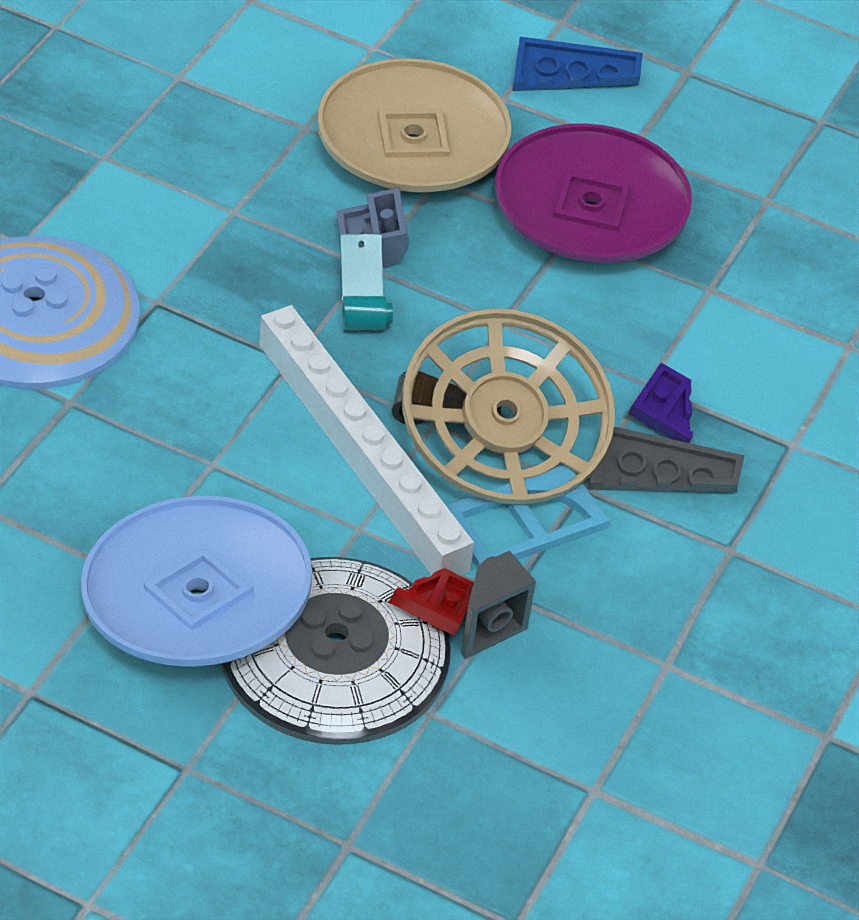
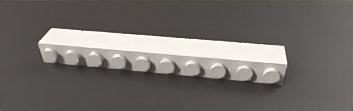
[259,305,474,575]

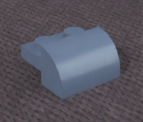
[336,187,409,268]

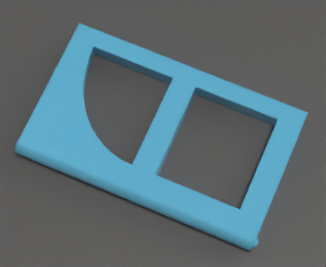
[446,465,610,568]

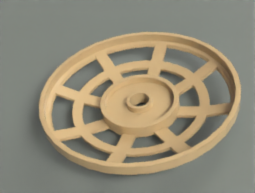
[402,309,615,505]

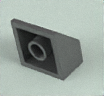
[461,550,536,659]

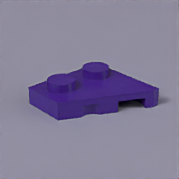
[628,362,693,443]

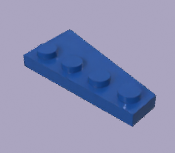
[512,36,643,91]

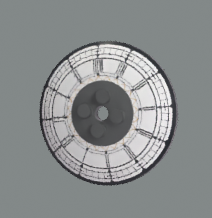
[221,557,451,745]

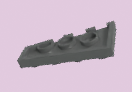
[589,427,745,492]

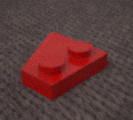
[389,568,474,636]

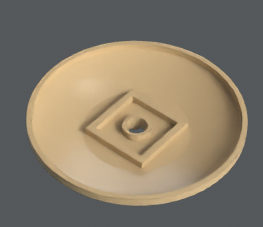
[318,58,512,192]

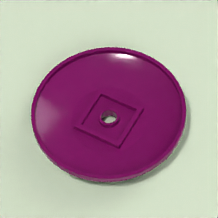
[495,123,692,263]

